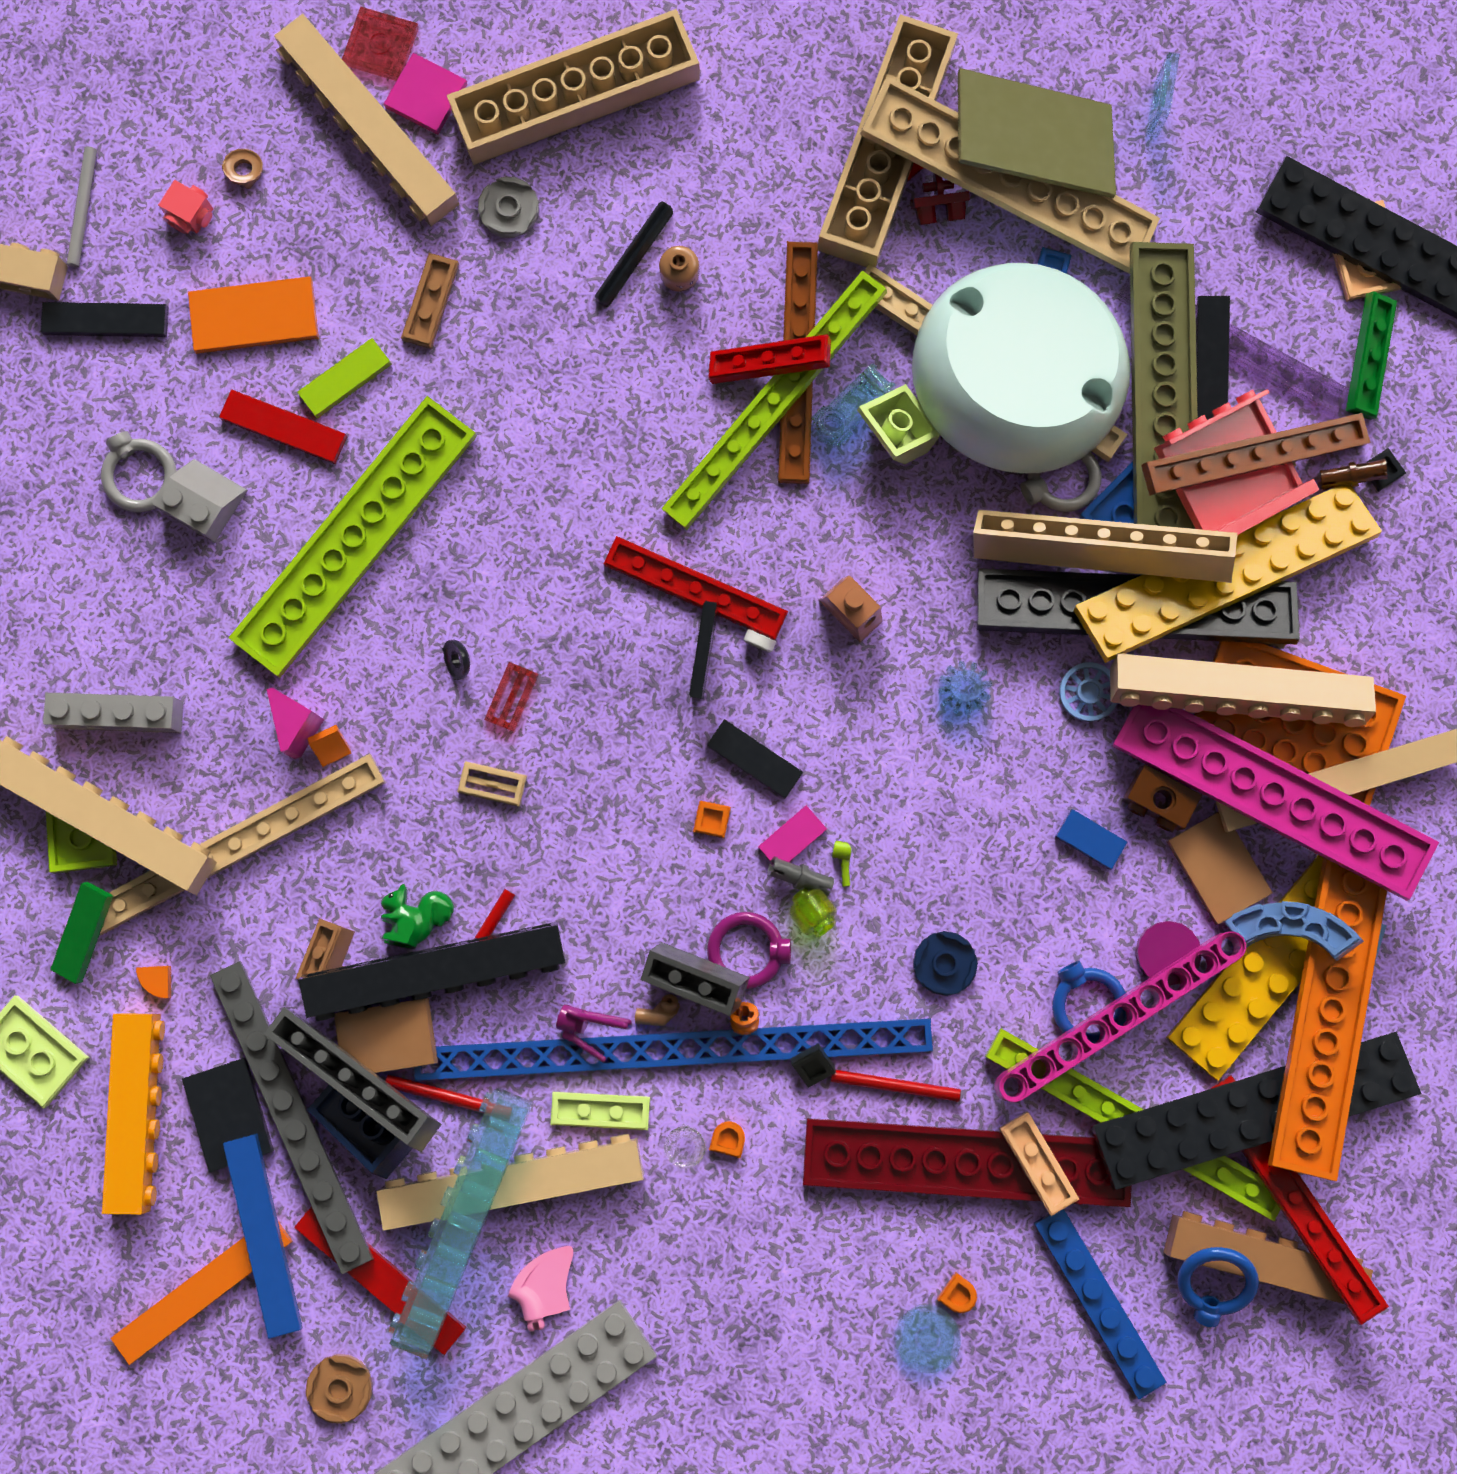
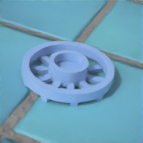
[1059,662,1117,722]

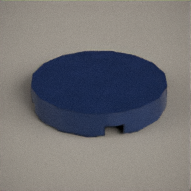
[913,931,978,996]

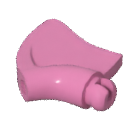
[507,1246,573,1332]

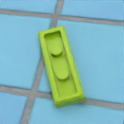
[297,338,392,419]

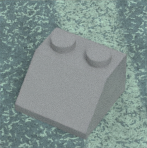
[152,459,248,543]

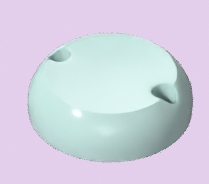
[912,263,1130,473]

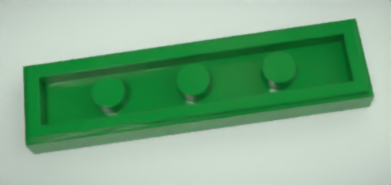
[1346,291,1397,420]

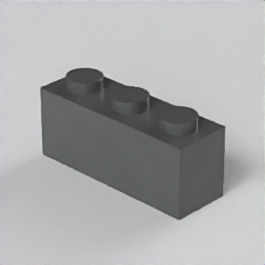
[640,942,750,1016]

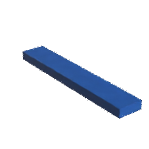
[223,1134,303,1339]

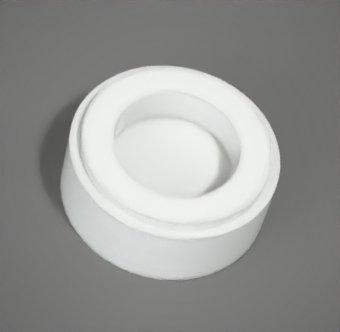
[743,629,776,653]

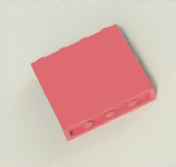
[1154,389,1319,535]

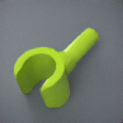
[832,841,851,886]

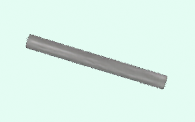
[67,147,97,267]

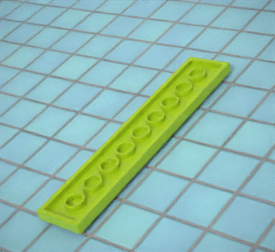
[229,396,477,678]

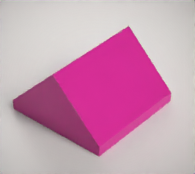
[266,688,325,759]

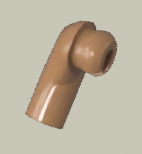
[635,994,680,1026]

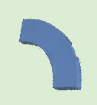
[1224,901,1364,961]

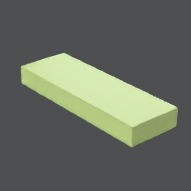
[550,1092,650,1130]

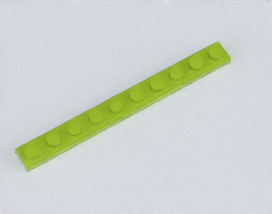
[661,270,887,530]
[984,1028,1281,1221]

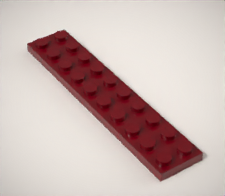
[803,1118,1132,1207]

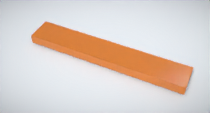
[110,1221,293,1365]

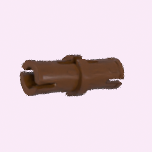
[1320,459,1388,490]

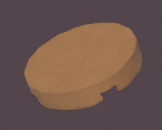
[306,1354,373,1424]

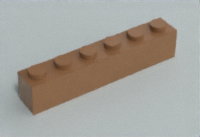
[1163,1211,1373,1304]

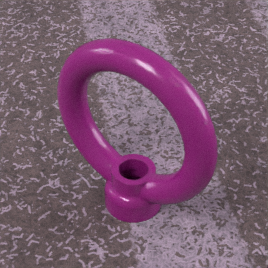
[707,912,791,989]

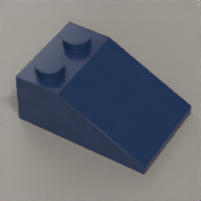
[307,1085,413,1179]

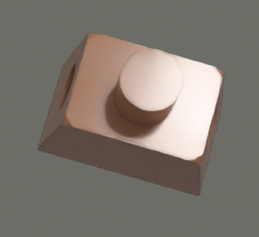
[819,575,883,643]

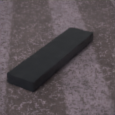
[1196,296,1230,420]
[40,302,169,337]

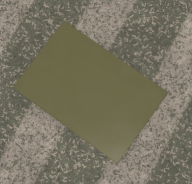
[957,68,1116,198]

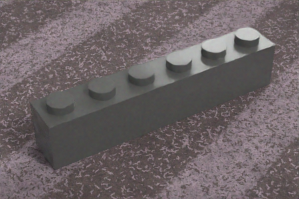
[264,1007,442,1152]

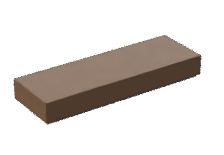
[401,253,459,349]

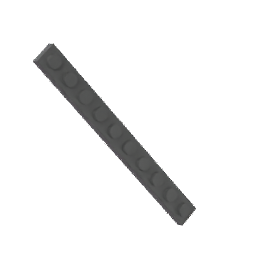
[210,961,374,1274]

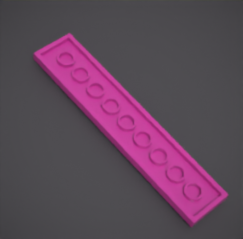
[1112,705,1439,901]

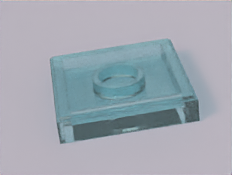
[1145,52,1180,138]

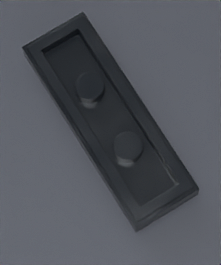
[707,719,803,799]

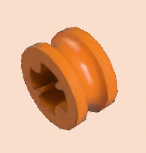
[730,1002,759,1035]

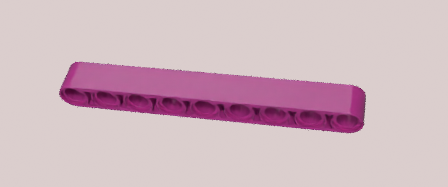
[994,931,1246,1102]

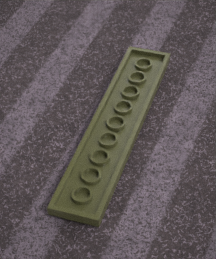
[1130,242,1198,529]

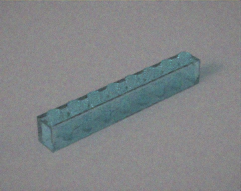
[388,1087,534,1360]

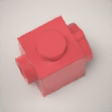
[158,180,213,234]

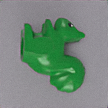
[381,884,454,949]

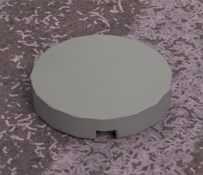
[478,177,539,238]

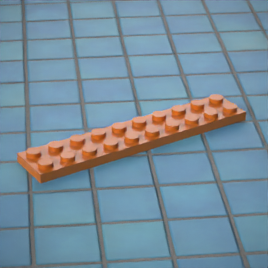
[1268,857,1387,1181]

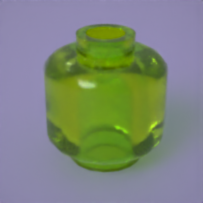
[789,888,837,937]

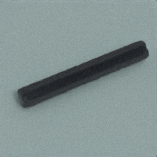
[595,201,673,307]

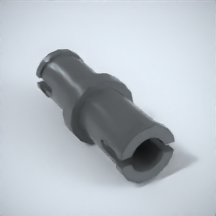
[767,856,834,897]

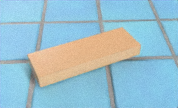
[999,1112,1079,1216]

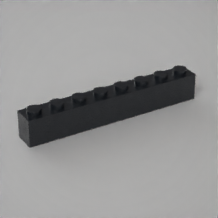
[298,921,565,1021]

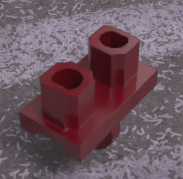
[910,173,970,225]

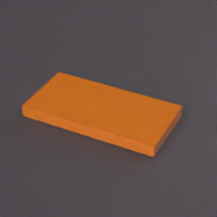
[188,276,319,354]

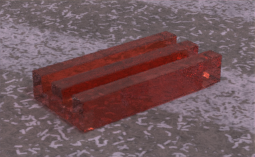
[484,662,539,732]

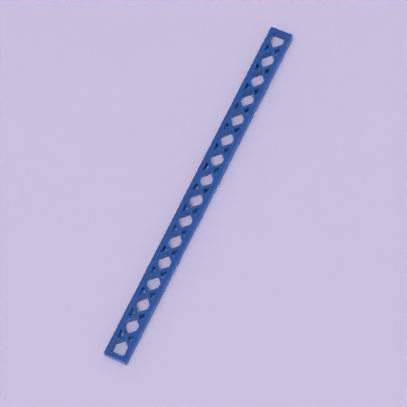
[414,1018,933,1080]

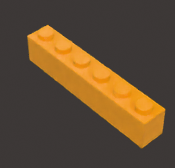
[102,1013,165,1215]

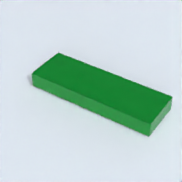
[50,882,113,984]

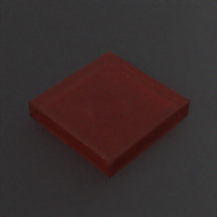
[342,6,419,81]

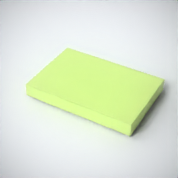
[0,996,90,1109]

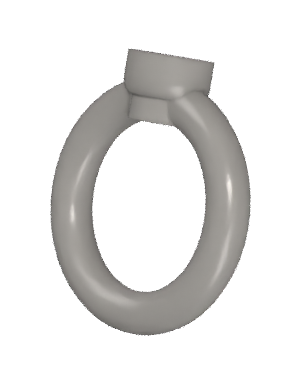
[101,431,177,512]
[1020,452,1101,512]

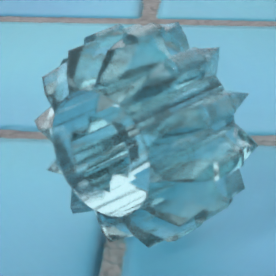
[938,661,992,715]

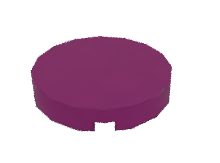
[1135,921,1201,986]

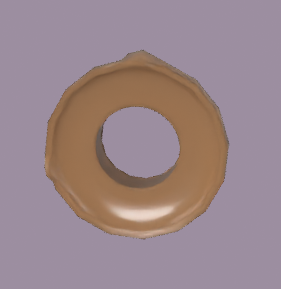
[222,149,263,189]

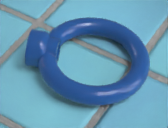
[1052,961,1127,1043]
[1177,1247,1259,1327]

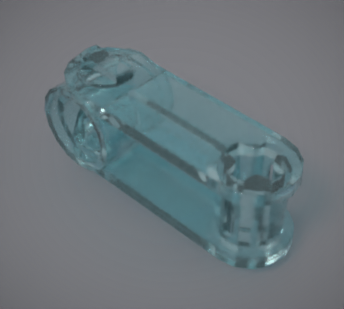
[811,363,896,447]

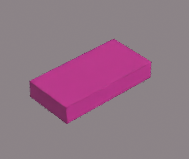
[758,805,827,864]

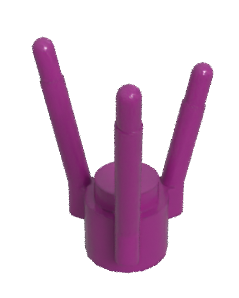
[556,1004,632,1062]

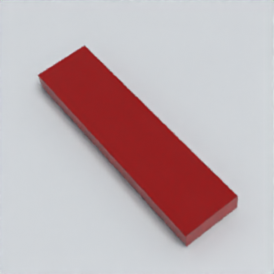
[708,334,831,384]
[219,389,347,464]

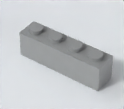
[43,692,184,733]

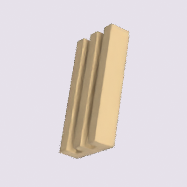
[457,761,527,807]

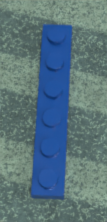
[1034,1209,1167,1399]

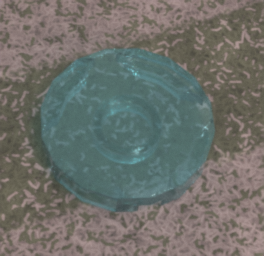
[895,1304,961,1373]

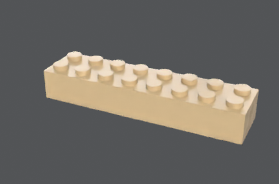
[447,9,700,165]
[817,14,958,267]

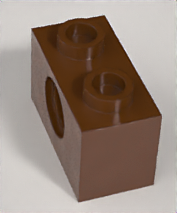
[1122,764,1202,833]

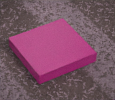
[384,53,467,135]

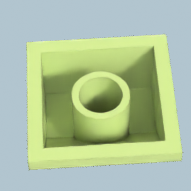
[857,384,941,464]

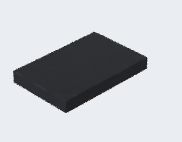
[689,601,719,699]
[182,1058,274,1173]

